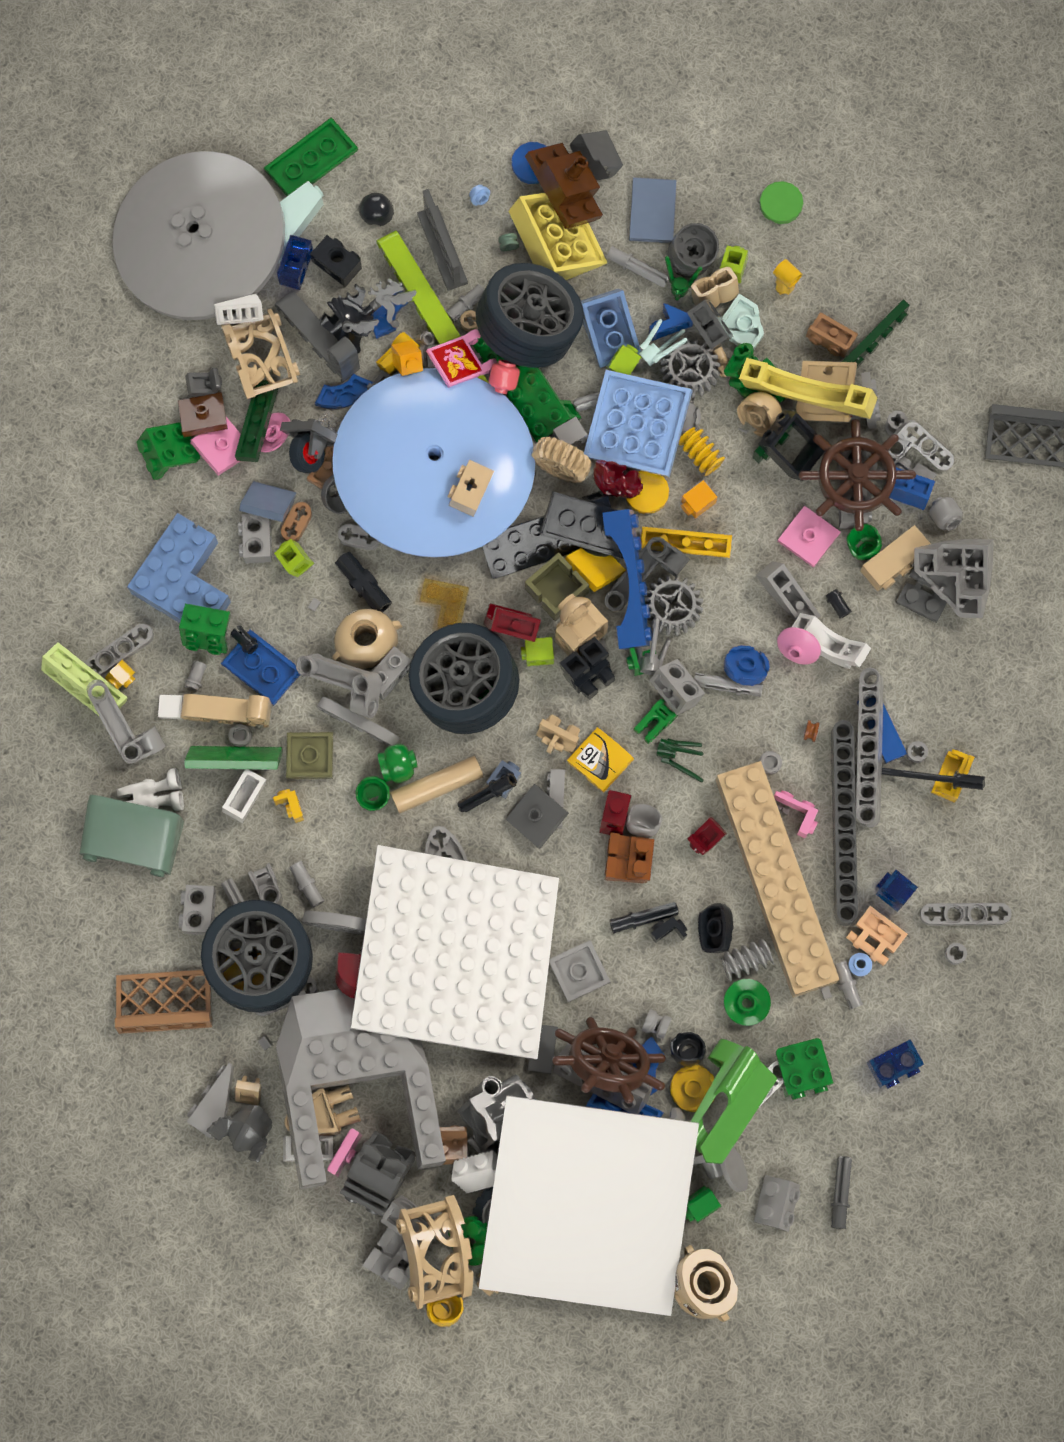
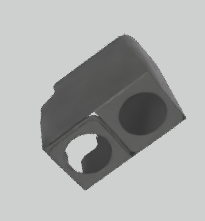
[570,130,623,180]

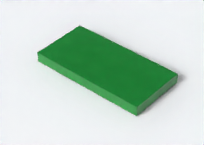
[264,117,359,196]
[184,746,282,770]

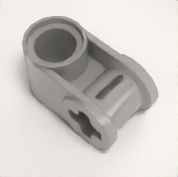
[248,863,283,905]

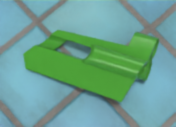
[691,1039,778,1164]

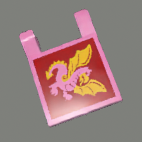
[426,329,497,388]

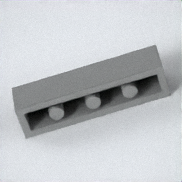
[547,769,565,828]

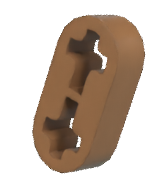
[281,502,312,542]

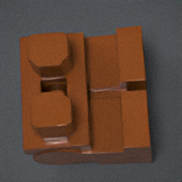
[604,833,655,883]

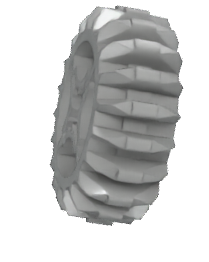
[660,339,720,398]
[644,575,703,636]

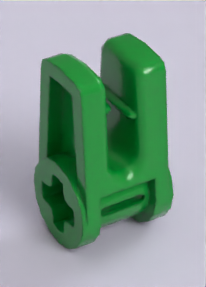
[724,343,759,388]
[633,698,678,745]

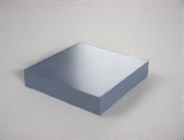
[239,481,296,522]

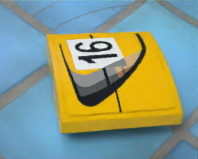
[567,727,634,793]

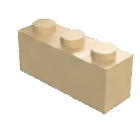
[860,525,931,591]

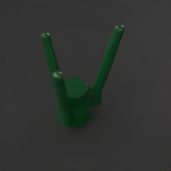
[656,738,704,782]

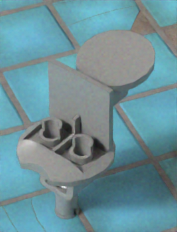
[669,1108,748,1192]

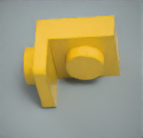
[273,789,304,823]

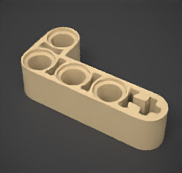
[180,694,272,728]

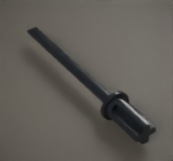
[869,766,985,790]

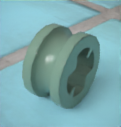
[498,233,519,252]

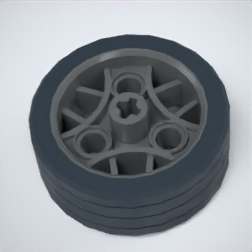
[476,263,584,368]
[408,623,520,734]
[201,900,313,1013]

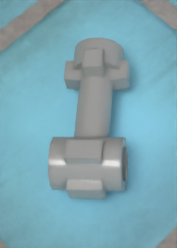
[415,331,435,368]

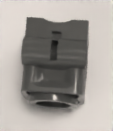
[457,1074,536,1152]

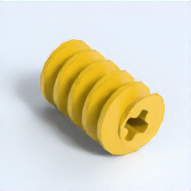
[679,427,725,476]

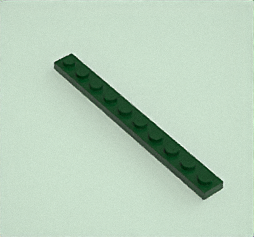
[752,299,910,463]

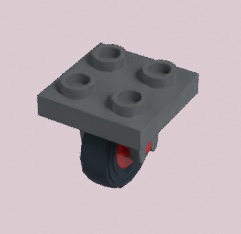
[280,419,338,473]

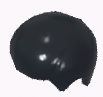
[359,193,394,227]
[670,1032,706,1067]

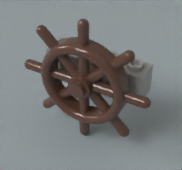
[799,419,916,531]
[552,1017,666,1114]

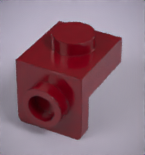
[687,817,728,855]

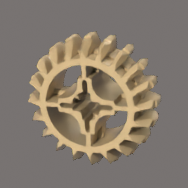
[532,437,591,483]

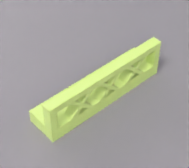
[41,643,127,716]

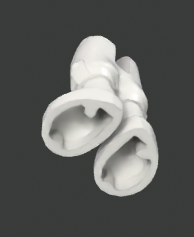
[116,768,184,811]

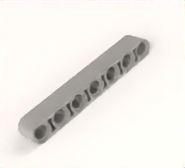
[856,667,884,828]

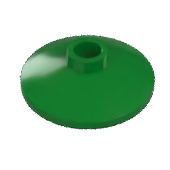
[724,979,771,1026]

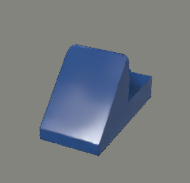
[649,304,693,341]

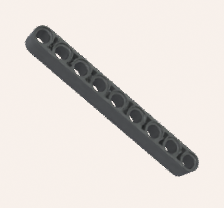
[831,720,858,926]

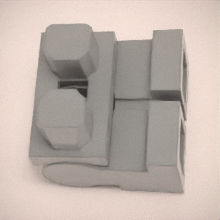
[362,1227,410,1290]

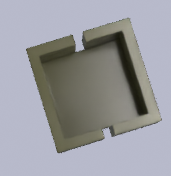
[525,552,589,621]

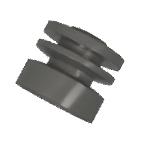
[667,223,719,278]

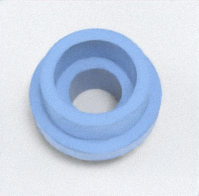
[469,185,490,206]
[848,953,872,977]

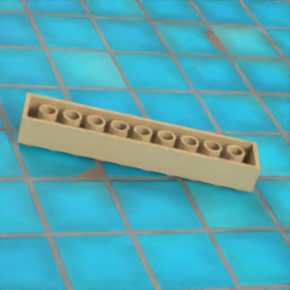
[716,761,840,998]

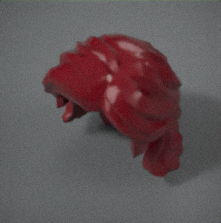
[593,460,643,498]

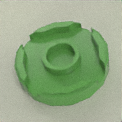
[759,181,803,224]

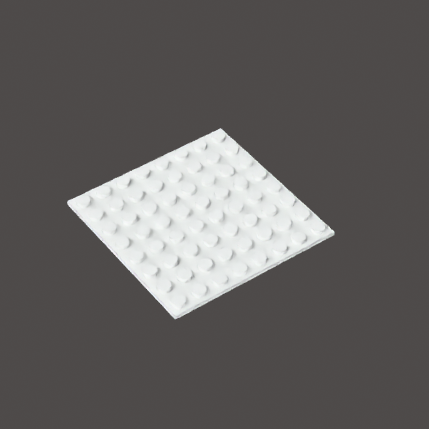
[350,845,559,1060]
[479,1096,699,1316]

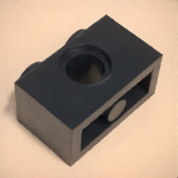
[310,235,362,287]

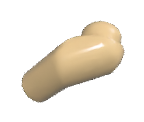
[713,346,729,377]

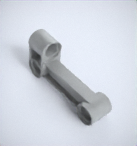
[296,653,382,718]
[87,680,166,763]

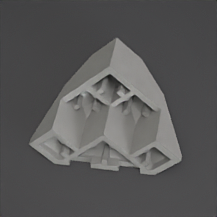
[914,539,994,618]

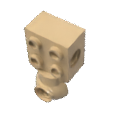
[555,594,608,656]

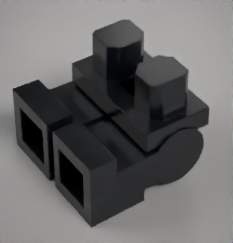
[559,636,615,700]

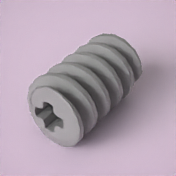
[721,939,774,981]

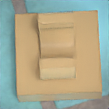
[235,1076,261,1106]

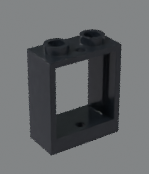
[758,410,825,481]

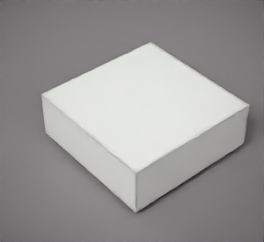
[158,695,183,719]

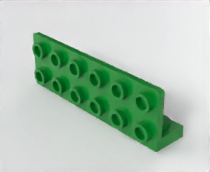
[473,330,582,442]

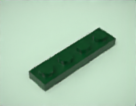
[235,380,279,462]

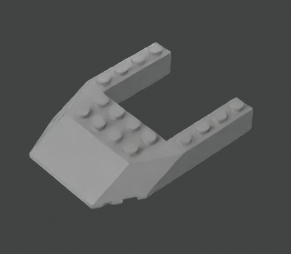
[276,989,446,1190]

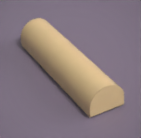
[390,756,483,814]

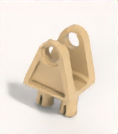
[285,1084,361,1136]

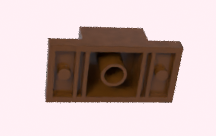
[525,142,603,230]

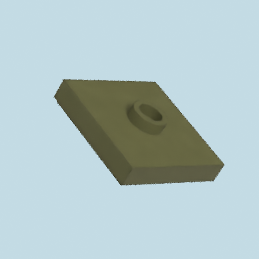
[286,732,333,779]

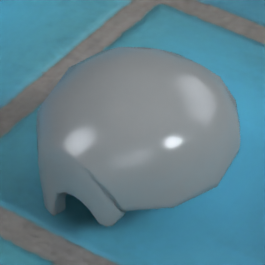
[626,804,662,838]

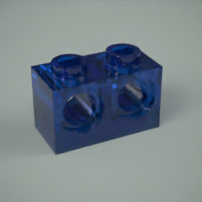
[277,235,313,290]
[876,870,918,912]
[866,1039,924,1089]

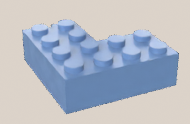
[127,513,231,623]

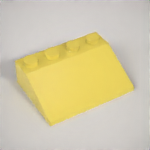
[509,193,607,280]

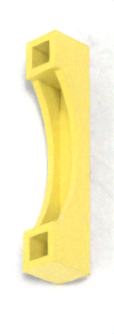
[739,358,878,419]

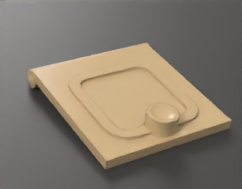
[796,361,857,422]

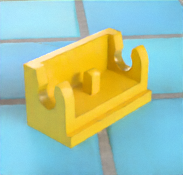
[931,749,975,803]

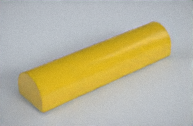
[641,527,732,558]

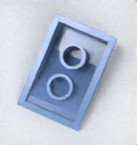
[581,289,641,368]

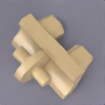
[536,714,580,754]

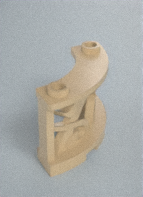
[221,309,300,399]
[396,1195,473,1309]

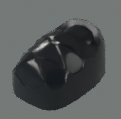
[698,903,734,953]

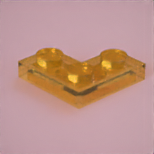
[420,578,469,628]

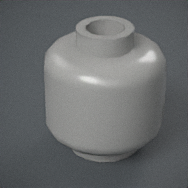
[929,497,963,531]

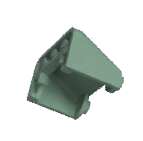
[79,795,184,877]

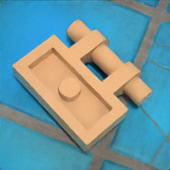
[846,906,908,966]

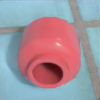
[488,359,520,394]

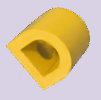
[104,659,135,690]

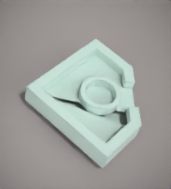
[722,294,764,350]

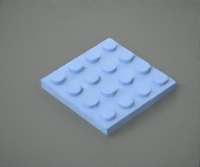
[584,370,692,477]

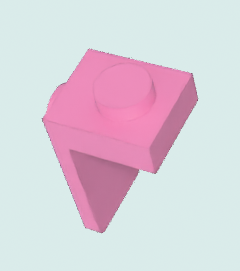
[774,791,818,838]

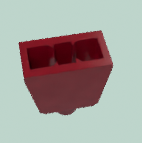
[599,790,632,835]

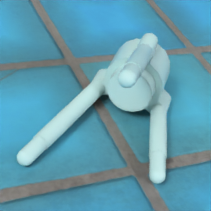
[639,319,687,366]

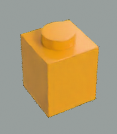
[391,340,423,376]
[681,480,717,519]

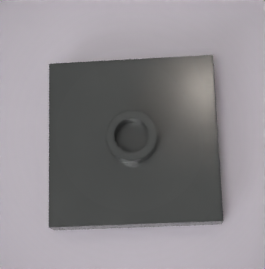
[505,784,569,849]

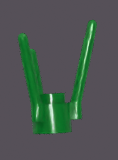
[665,256,702,301]

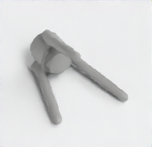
[636,617,671,675]

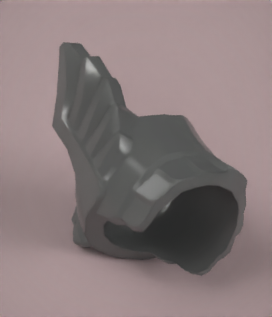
[206,1105,273,1163]

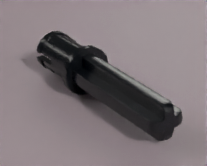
[457,773,517,812]
[609,902,679,934]

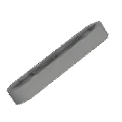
[84,624,154,677]
[316,697,400,747]
[919,903,1012,926]

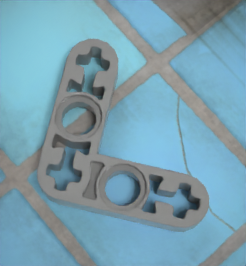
[871,420,954,470]

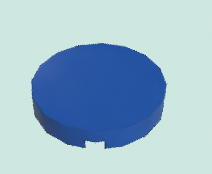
[512,142,547,184]
[723,645,770,686]

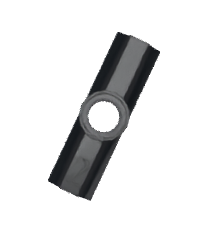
[335,551,392,613]

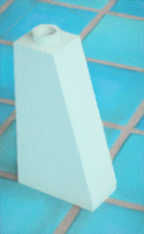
[278,181,324,264]

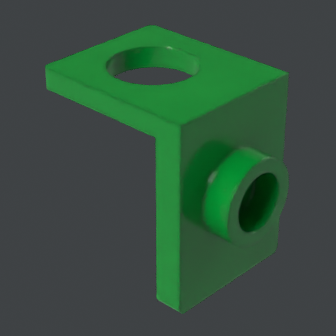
[626,647,656,676]

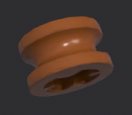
[803,720,819,742]

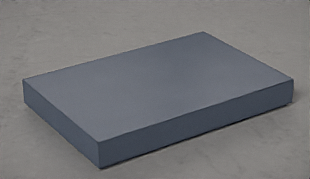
[629,178,677,243]

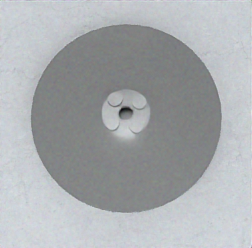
[113,151,285,320]

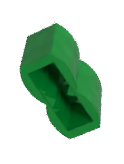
[685,1185,721,1224]

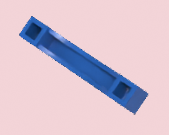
[603,509,653,650]

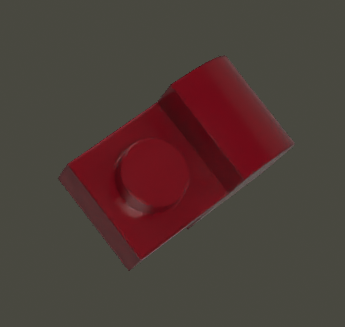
[335,952,361,999]

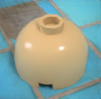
[737,392,782,437]

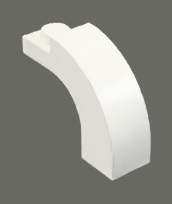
[792,613,871,669]

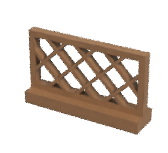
[115,970,212,1034]

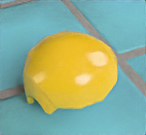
[426,1295,464,1327]

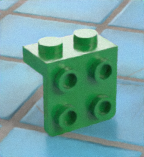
[136,422,200,480]
[179,603,231,655]
[776,1038,834,1100]

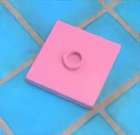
[191,417,241,476]
[777,506,841,568]
[327,1128,362,1177]

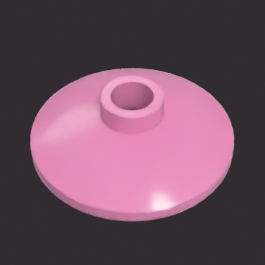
[261,413,290,453]
[777,627,821,665]

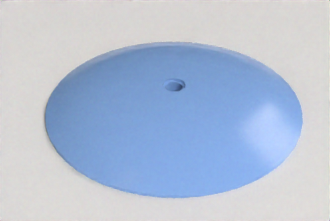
[333,368,535,557]

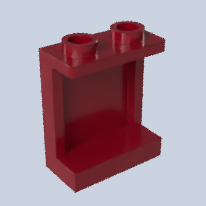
[483,603,541,642]

